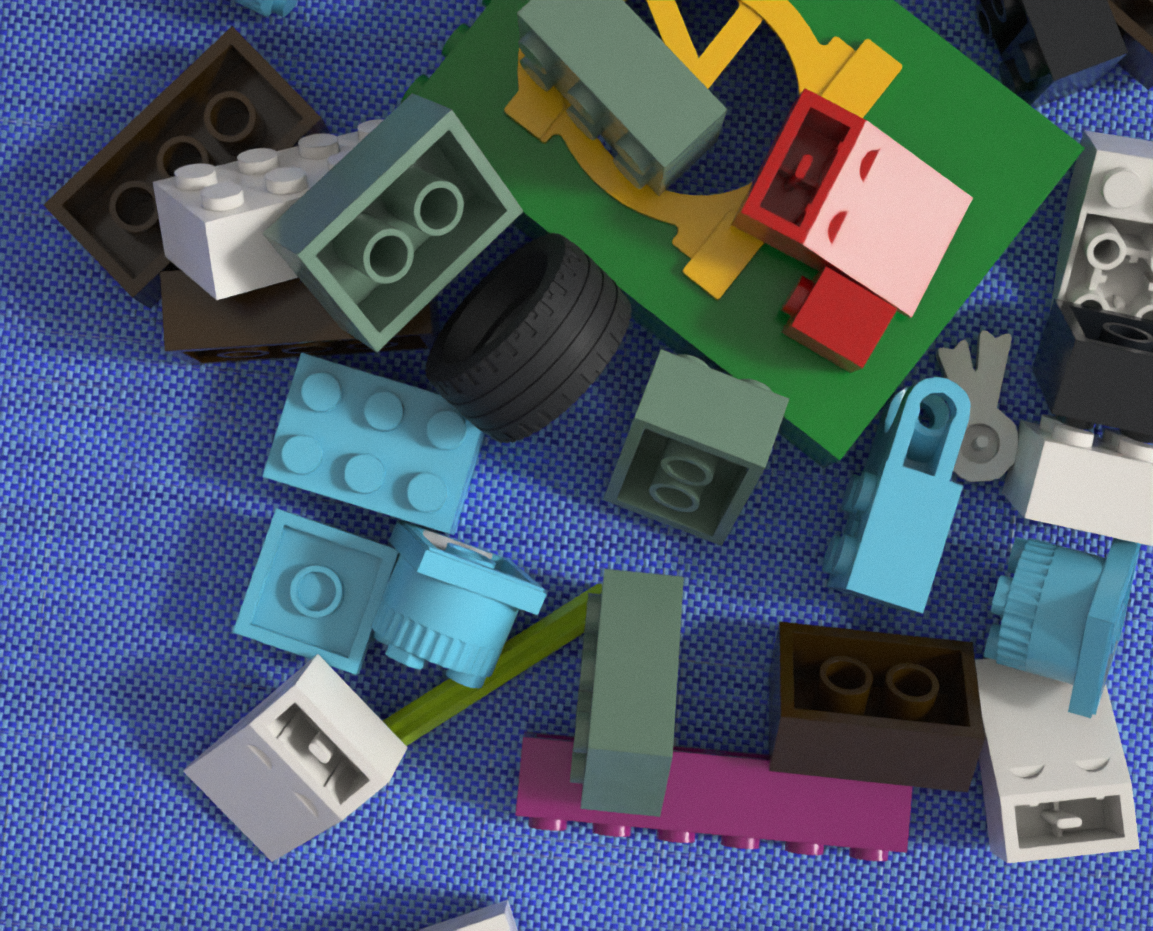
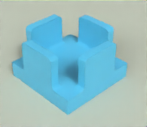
[233,508,400,675]

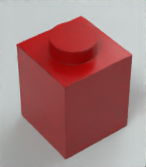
[781,266,897,373]

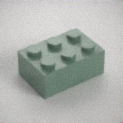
[517,0,727,196]
[262,93,523,352]
[603,349,789,546]
[570,569,684,817]

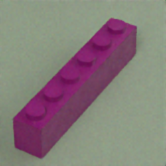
[515,732,913,861]

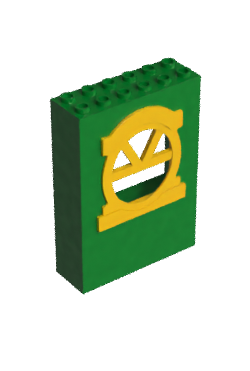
[401,0,1085,468]

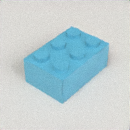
[262,353,485,535]

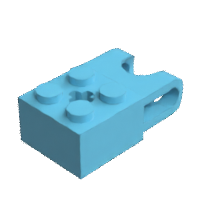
[822,377,971,614]

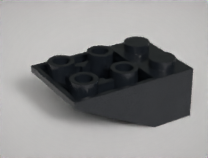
[976,0,1128,109]

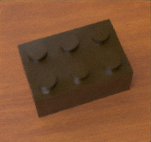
[769,622,985,792]

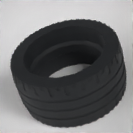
[425,233,632,443]

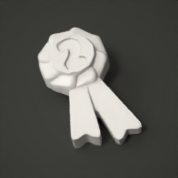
[936,330,1018,482]

